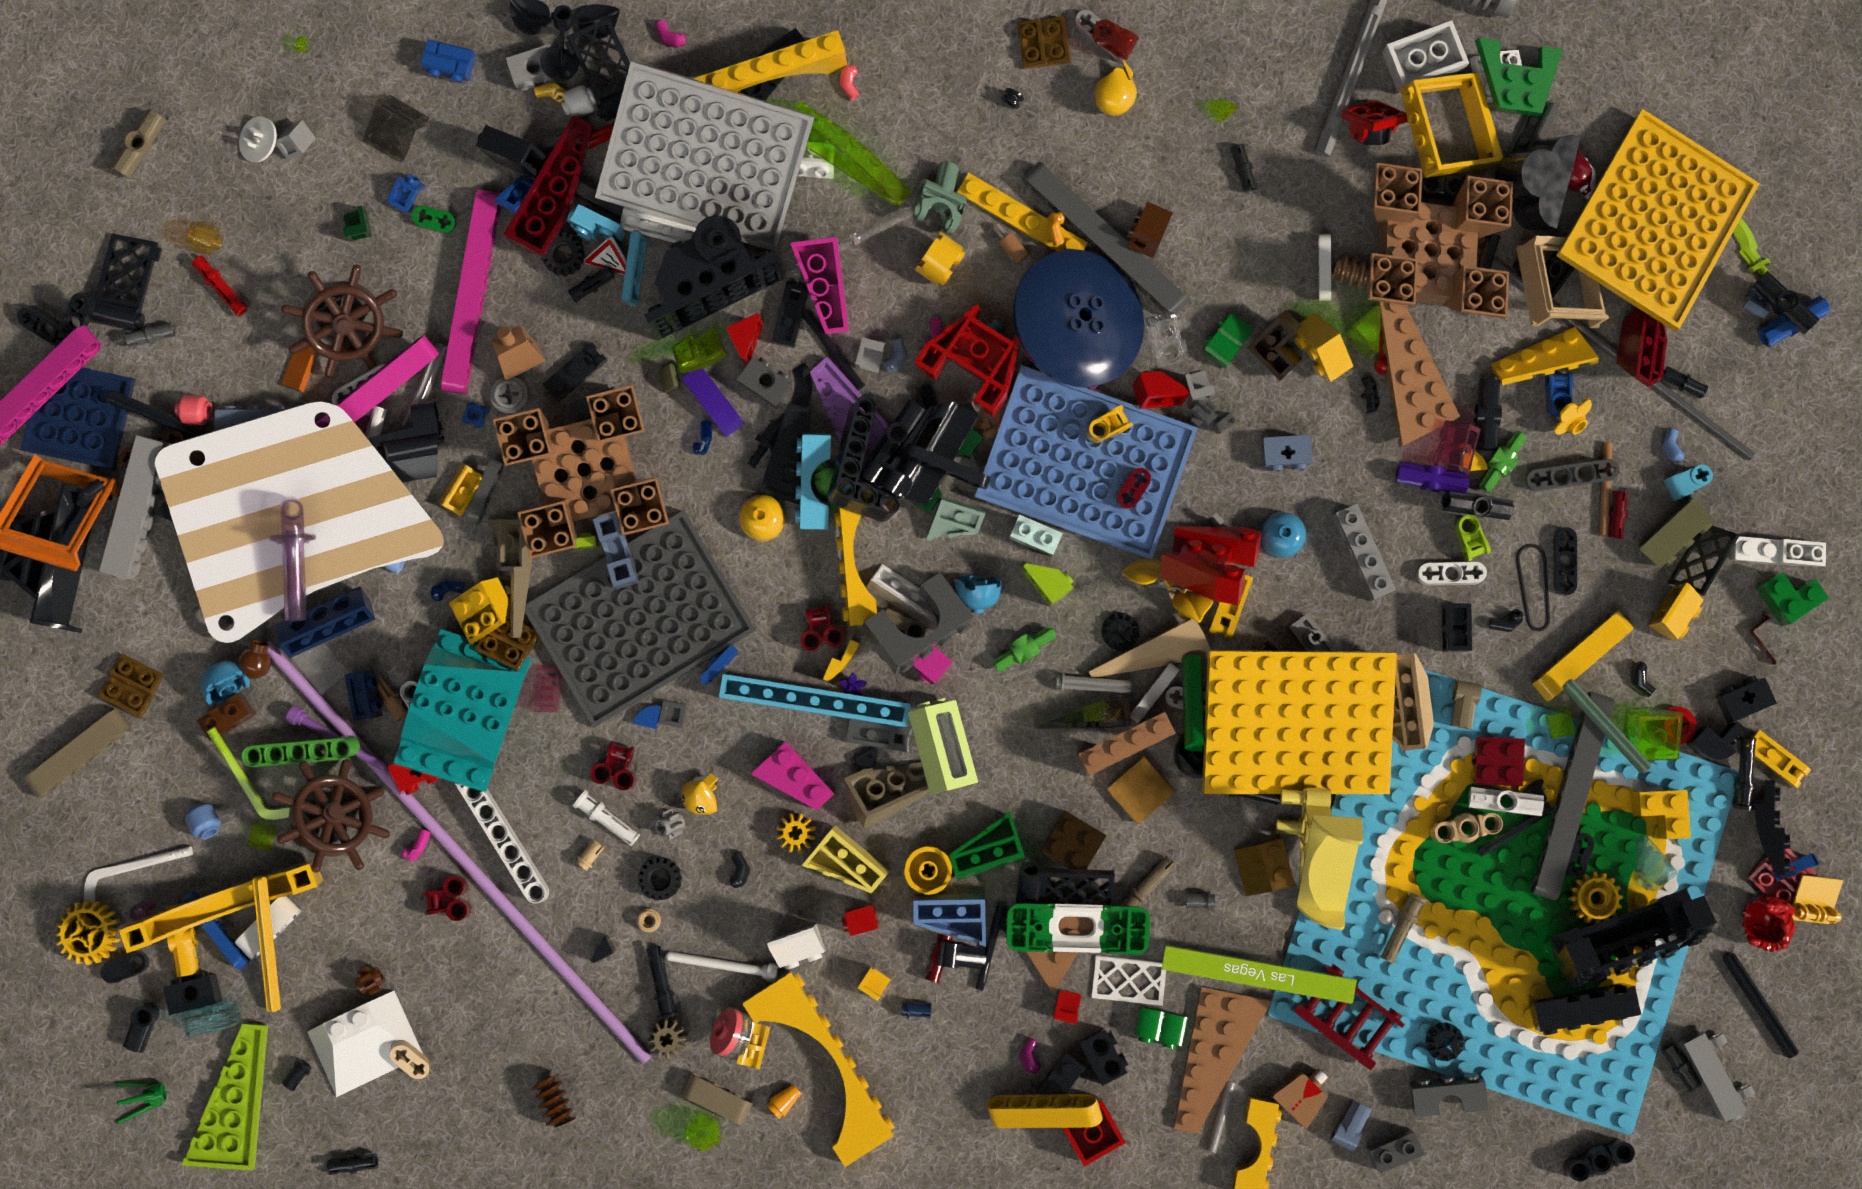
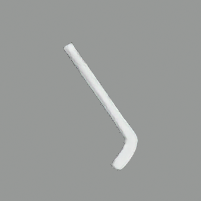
[84,846,193,903]

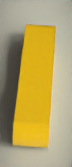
[1531,610,1634,702]
[986,1094,1103,1128]

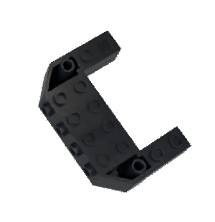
[1550,888,1717,988]

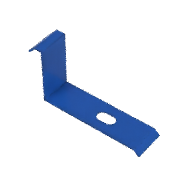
[1773,853,1819,881]

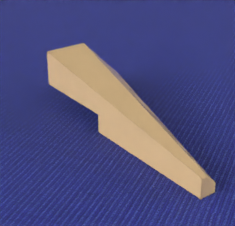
[1088,618,1211,678]

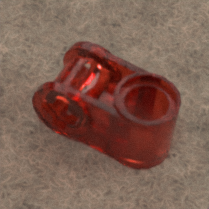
[1093,19,1139,60]

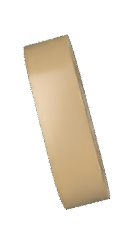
[390,1040,430,1079]

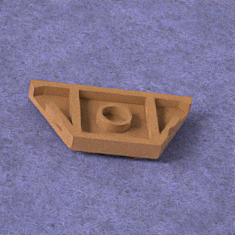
[1027,916,1093,993]

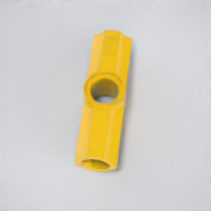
[166,903,199,977]

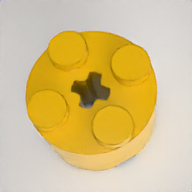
[915,231,966,286]
[904,846,952,895]

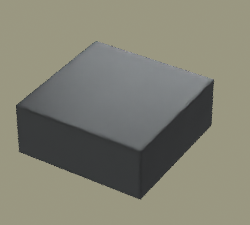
[659,700,687,728]

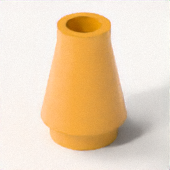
[766,1084,802,1119]

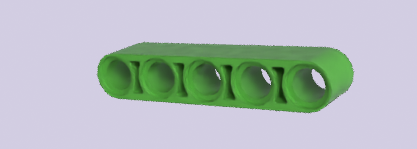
[241,735,360,767]

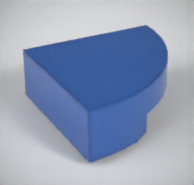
[633,705,662,729]

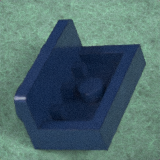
[344,669,383,721]

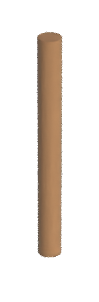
[1598,442,1613,536]

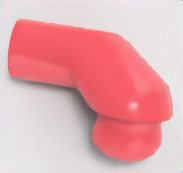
[839,65,860,101]

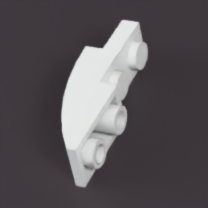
[1730,536,1826,567]

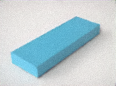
[621,232,648,306]

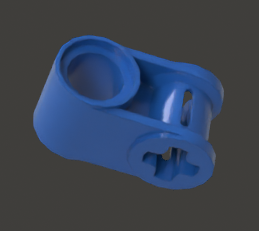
[1545,372,1573,417]

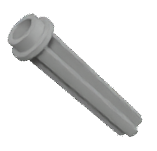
[1056,672,1132,693]

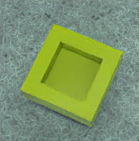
[573,533,599,550]

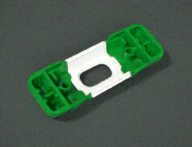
[1006,903,1150,955]

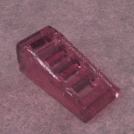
[534,665,561,713]

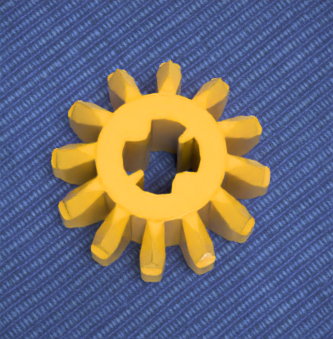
[776,813,816,853]

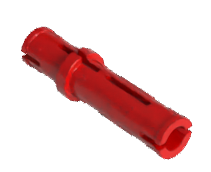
[191,255,248,317]

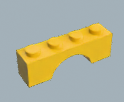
[1231,1096,1282,1189]

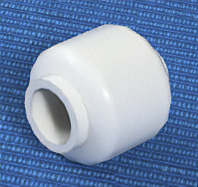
[561,85,597,119]

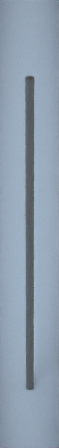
[1421,202,1755,460]

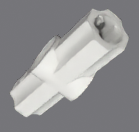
[1468,787,1544,816]

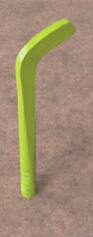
[206,726,290,820]

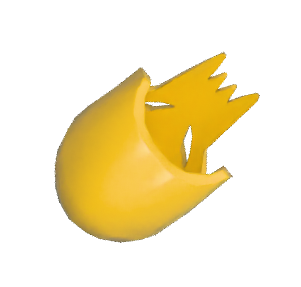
[1094,60,1137,116]

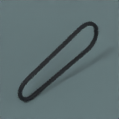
[1516,544,1550,632]

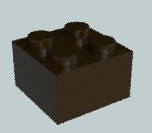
[1040,810,1107,869]

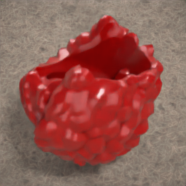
[1741,896,1796,952]

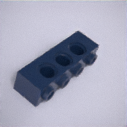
[274,586,376,658]

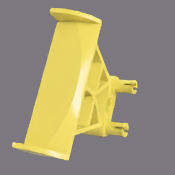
[1276,787,1363,930]

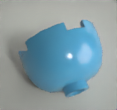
[1259,512,1306,559]
[954,574,1001,613]
[200,661,250,706]

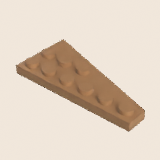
[1376,301,1460,447]
[1174,986,1272,1134]

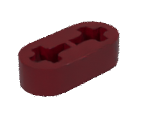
[1116,468,1151,510]

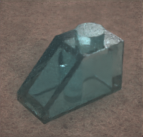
[1635,836,1678,891]

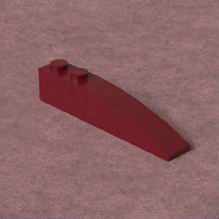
[503,115,594,257]

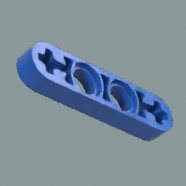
[182,890,250,970]

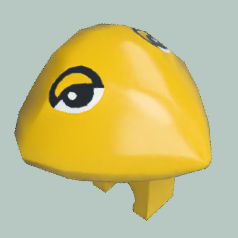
[680,773,718,815]

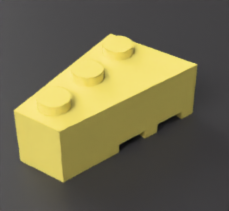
[802,825,890,894]

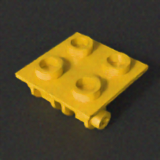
[1792,875,1843,924]

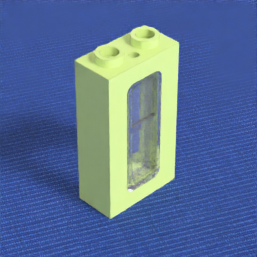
[908,698,978,795]

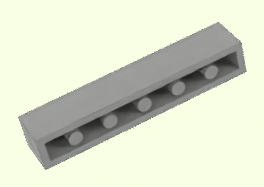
[99,435,171,579]

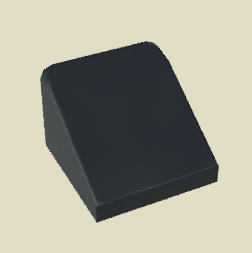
[590,936,616,964]

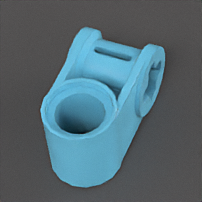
[1663,464,1713,502]

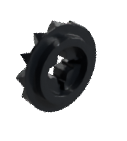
[1101,613,1139,650]
[1425,1022,1465,1062]

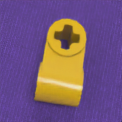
[1086,405,1134,443]

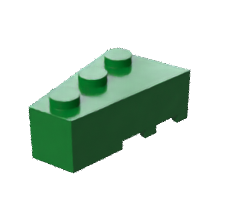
[949,811,1025,881]

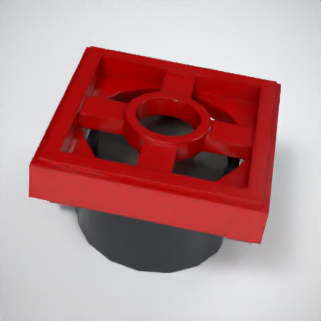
[1341,100,1408,145]

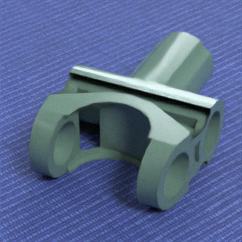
[913,162,967,235]

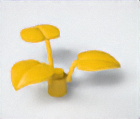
[1122,558,1231,623]

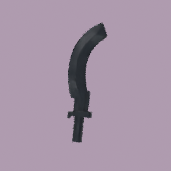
[747,363,812,469]

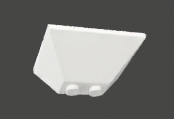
[308,990,423,1097]

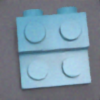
[567,204,626,243]

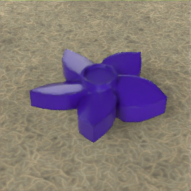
[839,672,867,696]

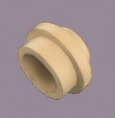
[637,908,661,932]

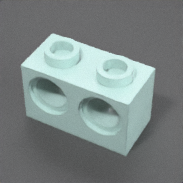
[1009,515,1063,557]

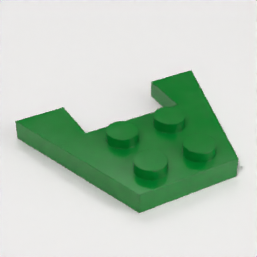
[1475,38,1563,116]

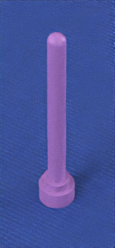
[286,705,387,770]

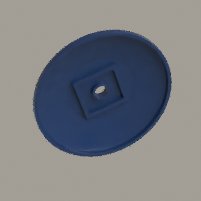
[1013,249,1144,387]

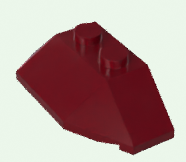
[1616,307,1667,387]

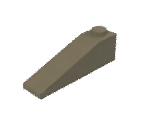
[843,762,930,829]

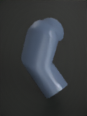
[884,339,906,372]

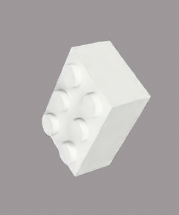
[1382,20,1469,95]

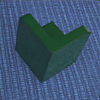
[343,205,372,242]

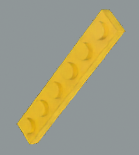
[957,173,1088,252]

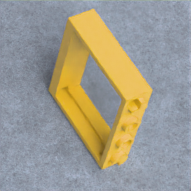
[1400,72,1503,178]

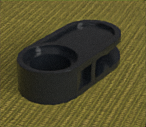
[101,951,149,983]

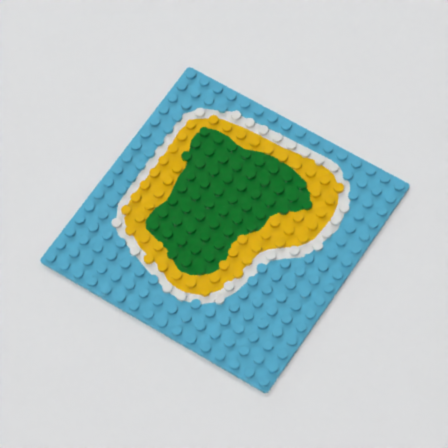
[1268,669,1739,1135]

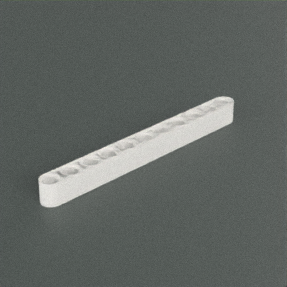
[400,681,549,903]

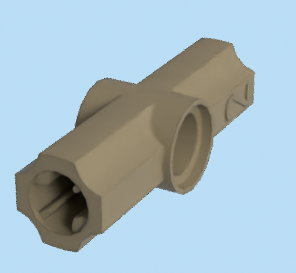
[111,109,167,179]

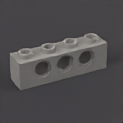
[1332,504,1396,601]

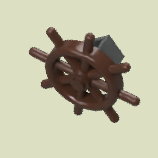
[281,264,403,378]
[272,759,390,873]

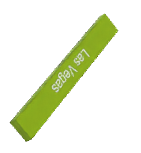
[1161,945,1357,1004]

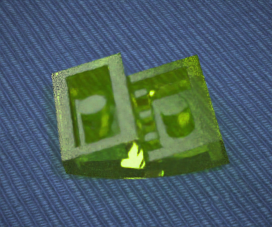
[671,327,727,373]

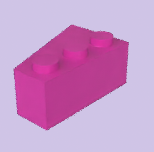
[751,742,835,810]

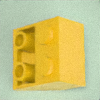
[449,577,508,645]

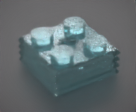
[182,1001,244,1037]

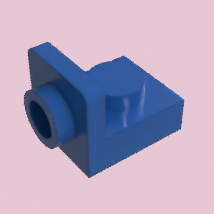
[386,174,425,213]

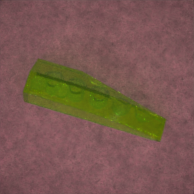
[793,101,911,208]

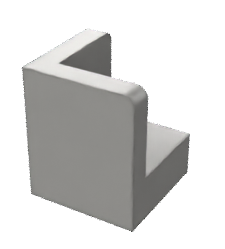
[276,120,315,160]
[855,337,885,373]
[1183,371,1215,403]

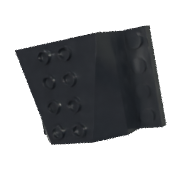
[644,234,783,341]

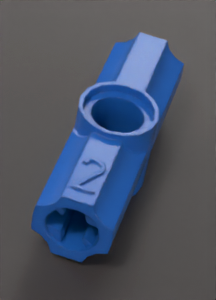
[1758,295,1830,348]

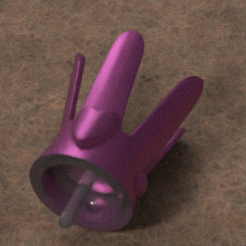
[129,901,157,921]

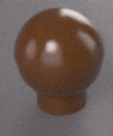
[237,639,271,679]

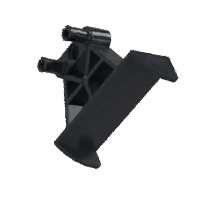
[0,484,113,633]

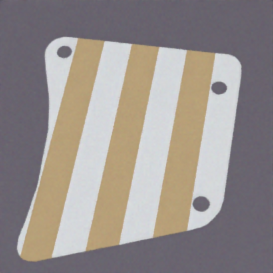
[155,402,444,643]

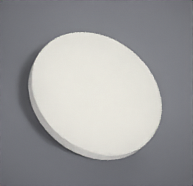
[239,116,277,163]

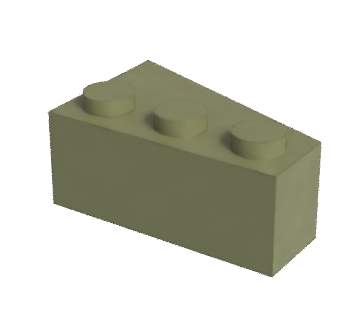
[1639,494,1713,568]

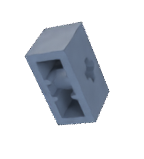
[1261,435,1313,472]

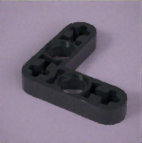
[17,291,96,347]

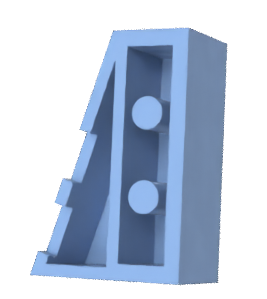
[913,894,986,947]

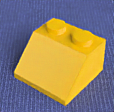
[1648,582,1703,641]

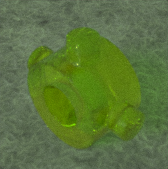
[295,36,309,53]

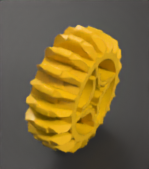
[54,900,120,965]

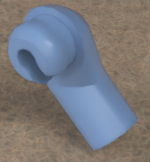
[1662,428,1685,463]

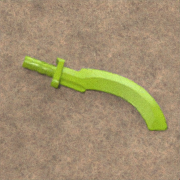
[1733,218,1771,276]

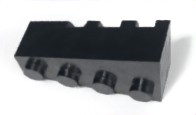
[1529,983,1642,1035]

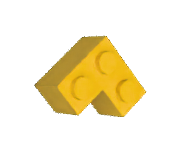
[1294,313,1353,382]
[1632,790,1691,839]

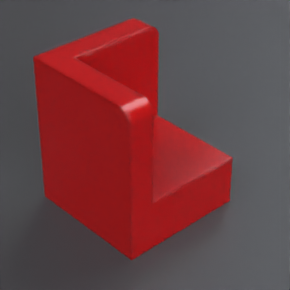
[1052,989,1082,1024]

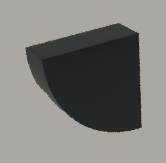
[853,747,876,771]

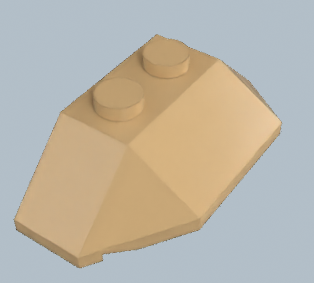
[1392,653,1434,751]

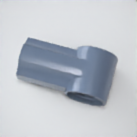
[1330,1099,1372,1152]

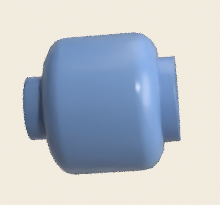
[185,803,221,840]

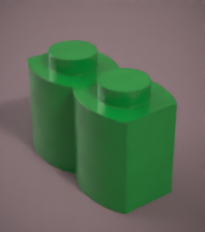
[1203,313,1254,369]
[1134,1006,1188,1049]

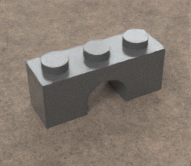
[1410,1073,1488,1117]

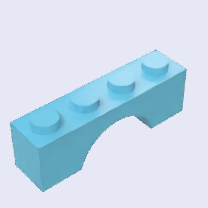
[795,433,831,530]

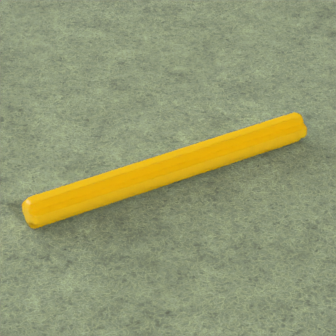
[252,875,281,1012]

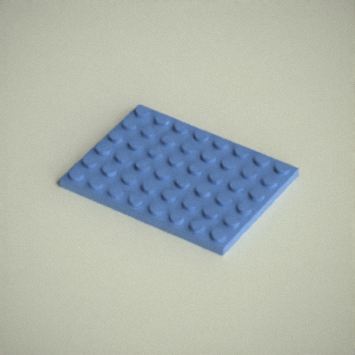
[974,365,1198,559]

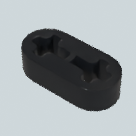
[1566,833,1594,877]

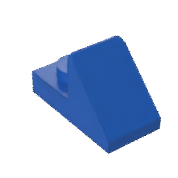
[495,176,534,213]

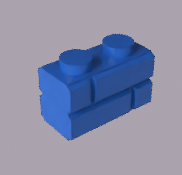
[421,39,476,83]

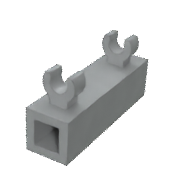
[1678,1031,1755,1123]

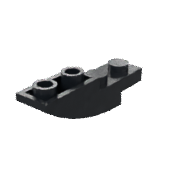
[1755,780,1790,879]

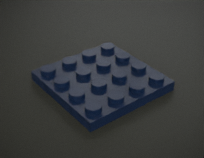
[20,368,135,470]

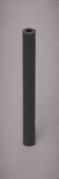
[803,311,865,391]

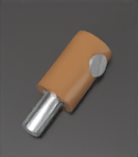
[993,224,1030,265]

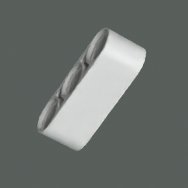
[235,896,301,960]

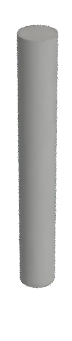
[1207,1081,1236,1153]

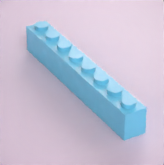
[719,674,911,728]

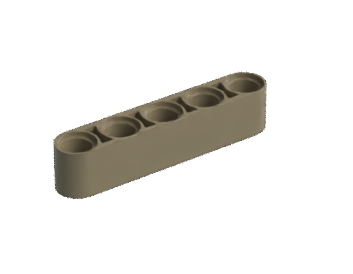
[24,709,132,799]

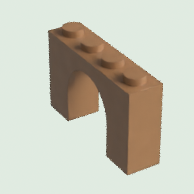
[1076,712,1176,776]

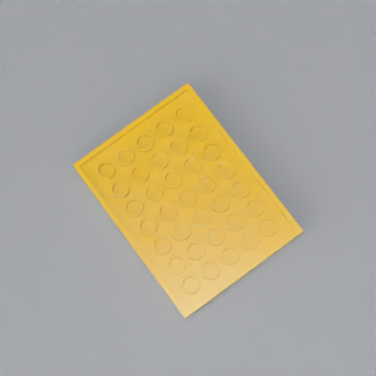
[1556,109,1760,332]
[1202,650,1397,794]

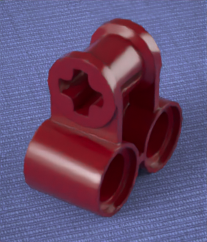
[800,604,845,652]
[590,741,637,791]
[422,875,471,921]

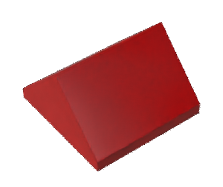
[726,313,764,366]

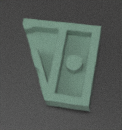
[926,496,986,541]

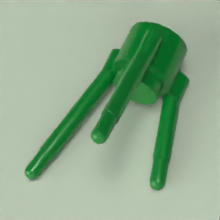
[115,1080,167,1124]

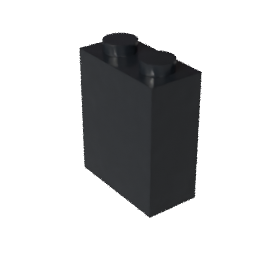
[475,125,548,179]

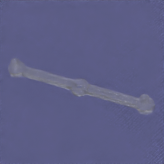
[785,205,927,283]

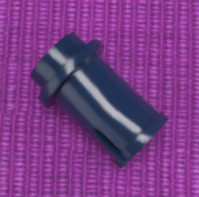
[902,1000,931,1019]

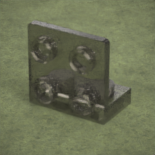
[363,95,429,162]

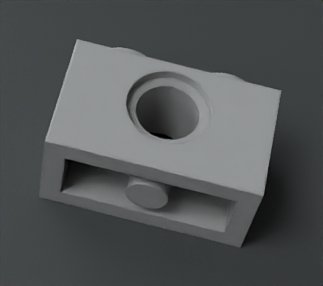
[506,44,554,91]

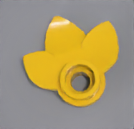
[1554,398,1592,435]

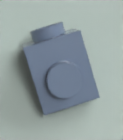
[1744,288,1771,319]

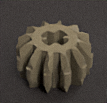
[647,1018,688,1060]

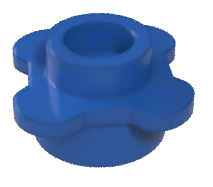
[462,402,489,428]

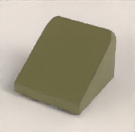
[659,364,680,393]

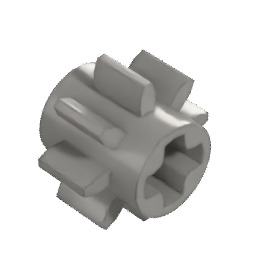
[655,808,685,840]

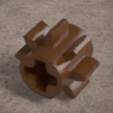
[355,965,385,996]

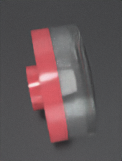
[710,1007,752,1059]

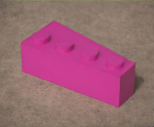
[790,237,849,334]

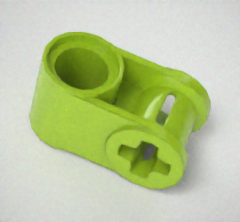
[1454,515,1491,562]

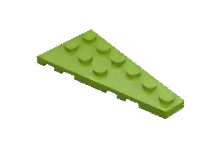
[181,1023,268,1171]

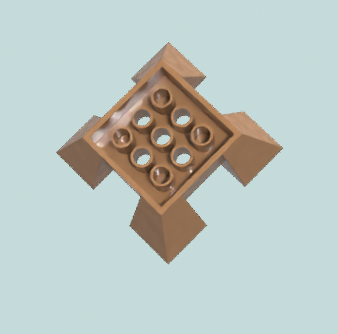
[1368,163,1513,318]
[493,385,669,558]

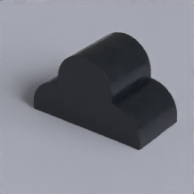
[1495,135,1581,231]

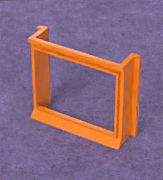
[0,454,121,572]

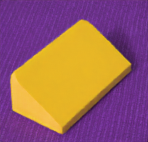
[438,463,483,516]

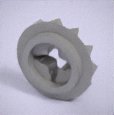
[490,377,528,414]

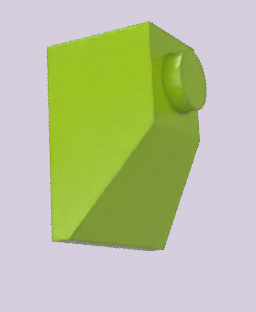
[1022,563,1074,607]

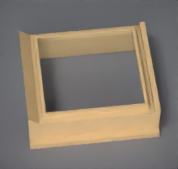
[1516,236,1609,328]

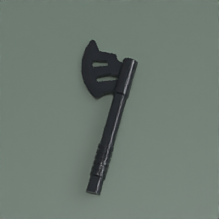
[1477,779,1553,857]
[975,905,1008,991]

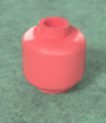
[175,394,213,425]

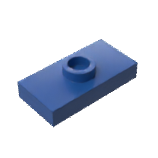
[699,644,739,685]

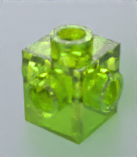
[685,1115,722,1151]

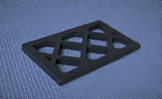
[1668,525,1739,596]

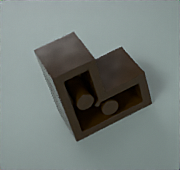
[1247,310,1302,381]

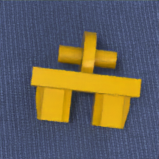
[736,1021,771,1069]

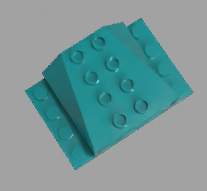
[393,629,531,793]

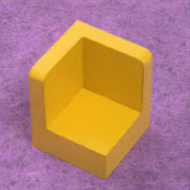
[858,966,891,1001]

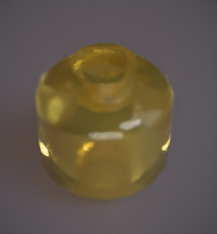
[186,222,223,255]

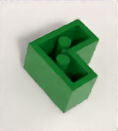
[1755,572,1829,626]

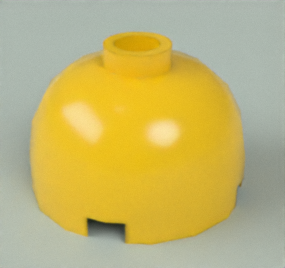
[739,495,785,541]

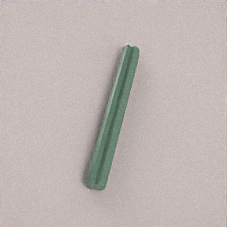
[1562,679,1651,774]

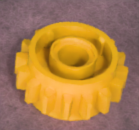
[1568,872,1623,924]

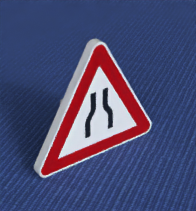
[584,237,627,275]

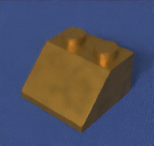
[1233,838,1295,896]

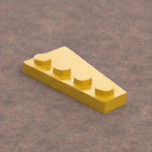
[1491,327,1599,385]

